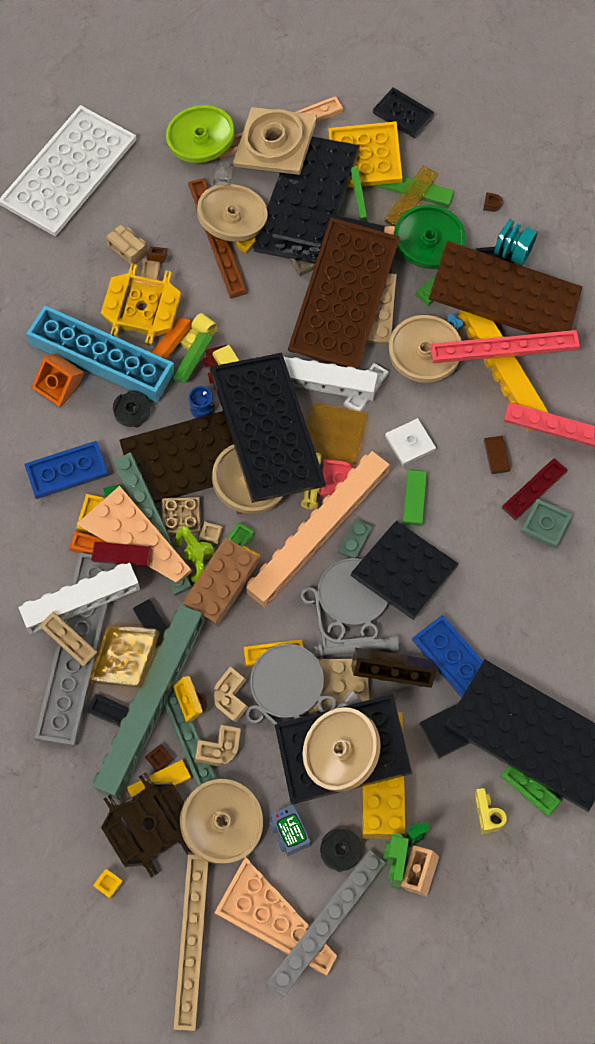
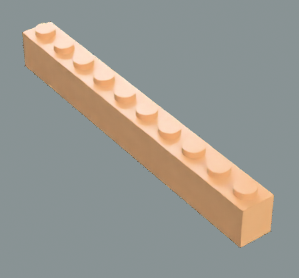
[246,451,390,608]

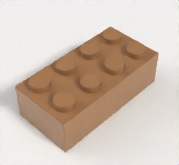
[183,537,260,627]

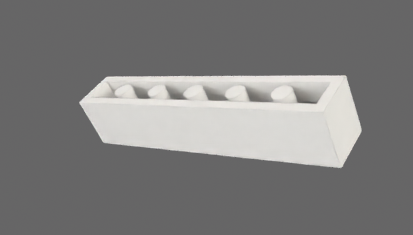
[269,354,378,401]
[18,563,140,634]

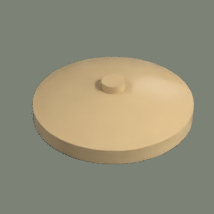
[197,184,268,241]
[389,315,461,383]
[212,445,283,514]
[303,707,380,792]
[180,779,263,864]

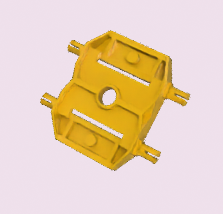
[101,263,181,346]

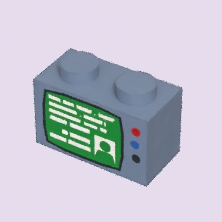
[269,804,311,856]

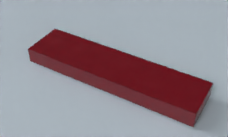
[502,458,568,521]

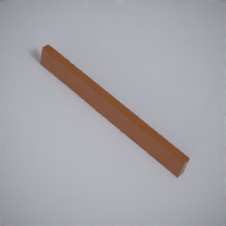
[188,178,247,299]

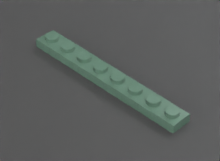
[114,452,193,596]

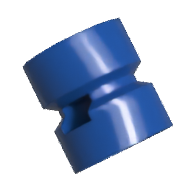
[188,386,214,418]

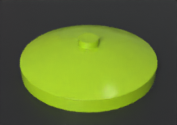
[166,105,235,163]

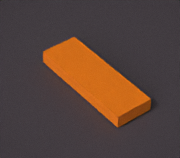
[151,317,192,359]

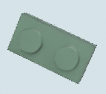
[338,519,372,559]

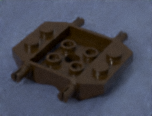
[101,773,192,878]

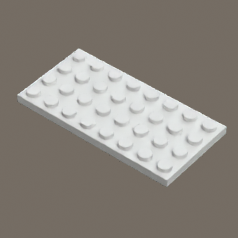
[0,105,137,237]

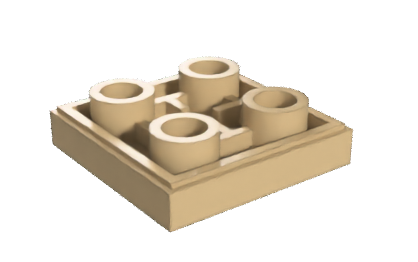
[162,497,201,536]

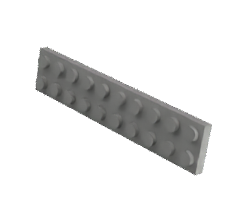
[34,553,118,747]

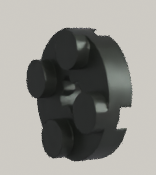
[113,391,150,428]
[320,829,362,872]

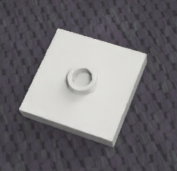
[385,418,436,466]

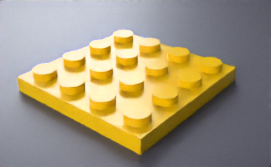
[328,121,402,188]

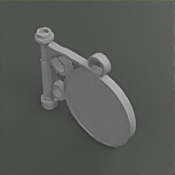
[301,558,399,659]
[246,644,362,724]

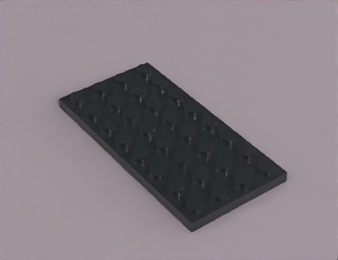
[253,136,360,264]
[210,352,326,503]
[445,659,595,812]

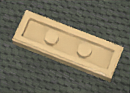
[39,612,97,667]

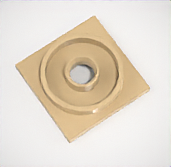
[233,107,317,175]

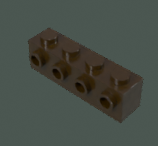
[351,647,436,688]

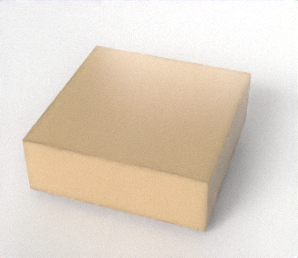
[199,521,223,546]

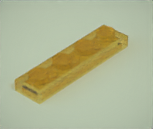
[385,165,438,228]

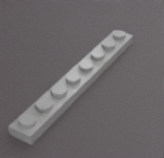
[266,850,386,998]

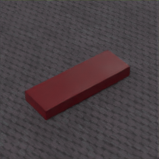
[91,542,152,567]

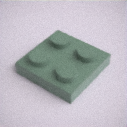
[521,499,572,549]

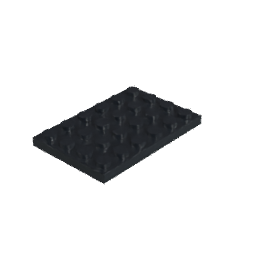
[274,694,413,805]

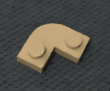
[214,667,248,723]
[194,725,241,766]

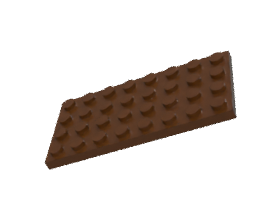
[288,217,400,369]
[429,241,582,334]

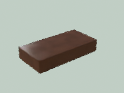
[484,435,510,474]

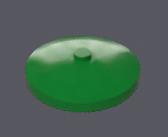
[394,205,466,269]

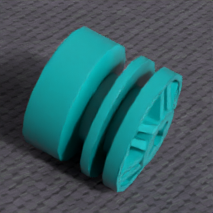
[494,219,538,266]

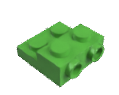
[383,833,409,889]

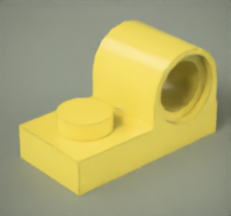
[180,313,217,350]
[474,788,507,834]

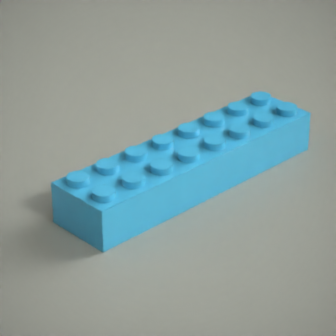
[26,305,175,402]

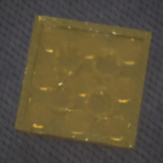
[307,402,368,465]
[90,625,160,688]

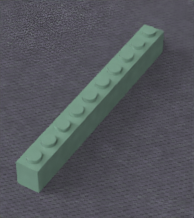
[93,605,205,800]

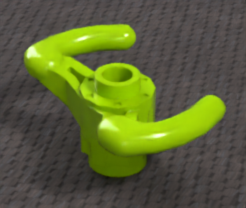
[174,526,214,583]

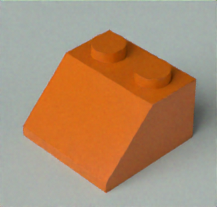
[31,353,85,407]

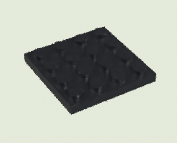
[351,521,459,620]

